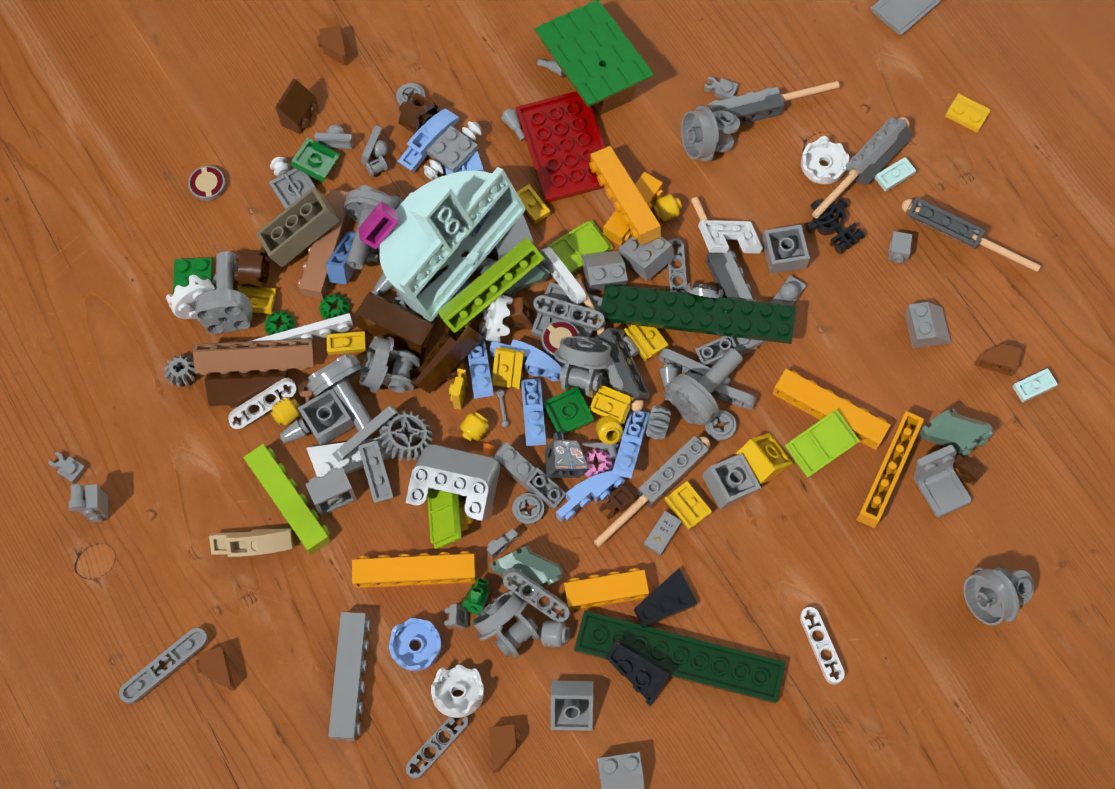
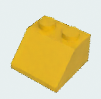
[735,433,794,484]

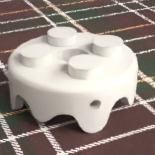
[801,136,849,184]
[166,275,216,319]
[479,294,513,342]
[431,665,484,718]

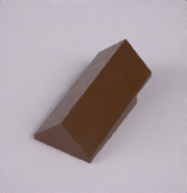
[355,292,435,359]
[410,324,484,394]
[205,369,288,408]

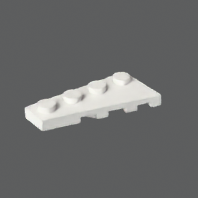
[307,437,392,477]

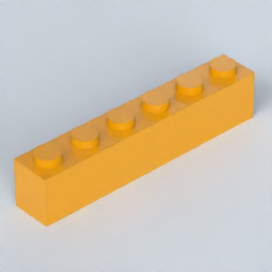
[589,146,661,246]
[773,369,891,451]
[856,411,924,529]
[352,551,476,588]

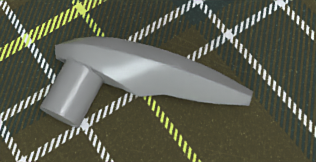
[582,442,619,459]

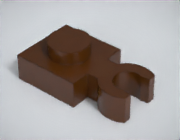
[953,453,983,486]
[600,484,636,519]

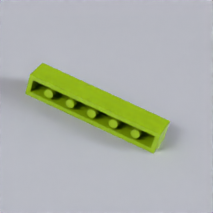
[437,237,545,333]
[243,444,331,555]

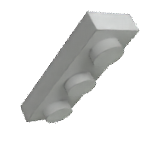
[358,440,393,503]

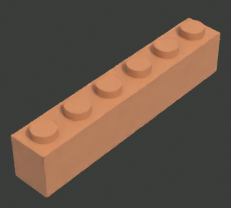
[298,188,349,300]
[193,339,313,375]

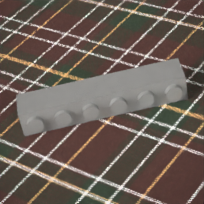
[328,612,371,741]

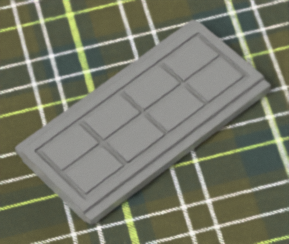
[870,0,943,36]

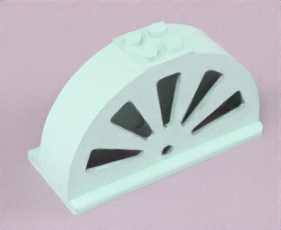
[379,167,525,321]

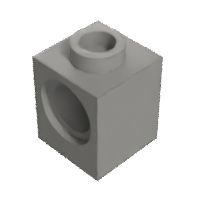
[887,231,912,263]

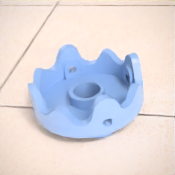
[389,618,441,671]

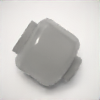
[538,620,570,648]

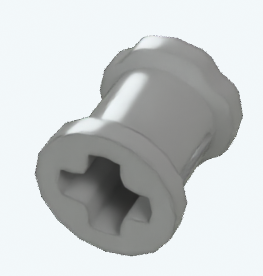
[364,155,388,178]

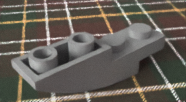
[695,336,768,366]
[492,442,566,509]

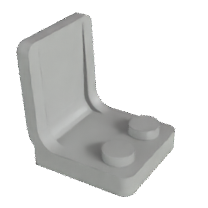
[913,445,971,518]

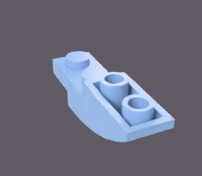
[398,108,460,173]
[468,333,494,399]
[490,339,562,381]
[521,378,546,446]
[612,409,650,479]
[556,470,626,523]

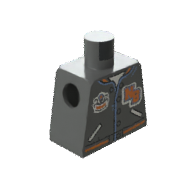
[545,432,589,478]

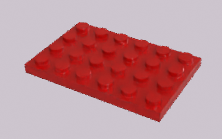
[516,91,605,203]

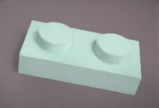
[874,157,916,192]
[1012,368,1058,403]

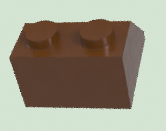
[275,78,318,134]

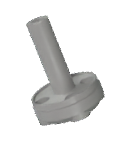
[344,185,399,269]
[195,251,252,334]
[663,348,743,425]
[307,354,372,431]

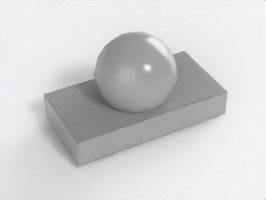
[315,124,354,149]
[361,125,389,165]
[771,275,806,306]

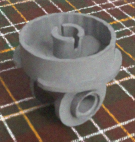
[681,105,740,161]
[359,336,421,393]
[554,336,613,397]
[963,568,1034,626]
[472,590,540,659]

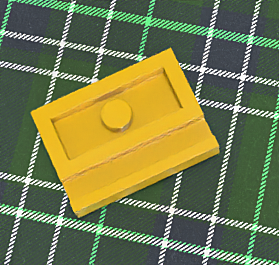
[945,93,991,133]
[238,285,277,314]
[624,325,668,362]
[492,347,524,389]
[449,369,468,410]
[589,385,634,424]
[664,481,712,530]

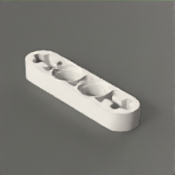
[540,247,586,305]
[228,378,296,429]
[800,607,845,685]

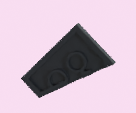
[634,568,697,628]
[606,639,671,707]

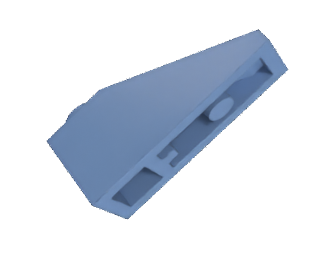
[326,231,355,284]

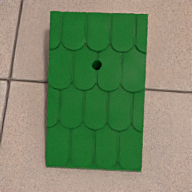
[534,0,654,116]

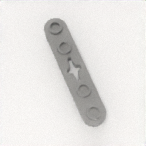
[119,628,208,704]

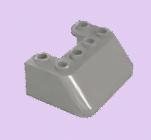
[406,444,500,521]

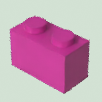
[358,201,399,249]

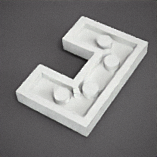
[698,220,763,253]

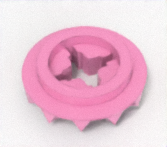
[584,448,612,478]

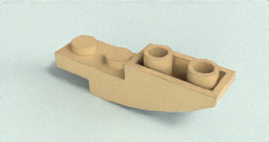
[209,528,293,557]

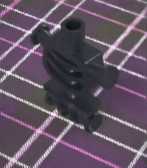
[805,199,865,254]

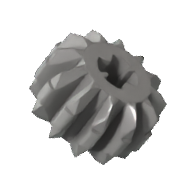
[164,354,198,388]
[646,406,671,440]

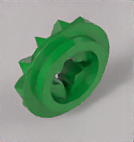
[319,292,350,320]
[264,310,295,335]

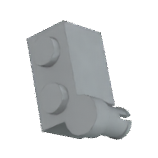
[69,484,109,523]

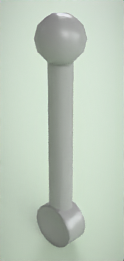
[497,389,509,428]

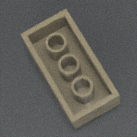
[256,186,340,267]

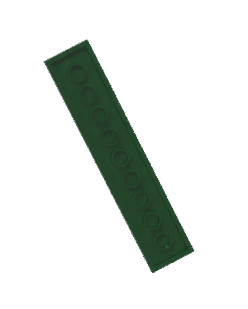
[600,284,796,344]
[574,610,785,704]

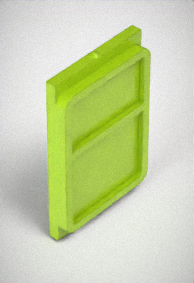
[548,220,613,274]
[785,409,860,478]
[428,488,461,549]

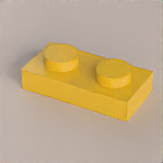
[517,184,550,224]
[326,331,367,355]

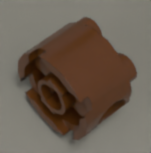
[398,93,440,134]
[234,249,270,288]

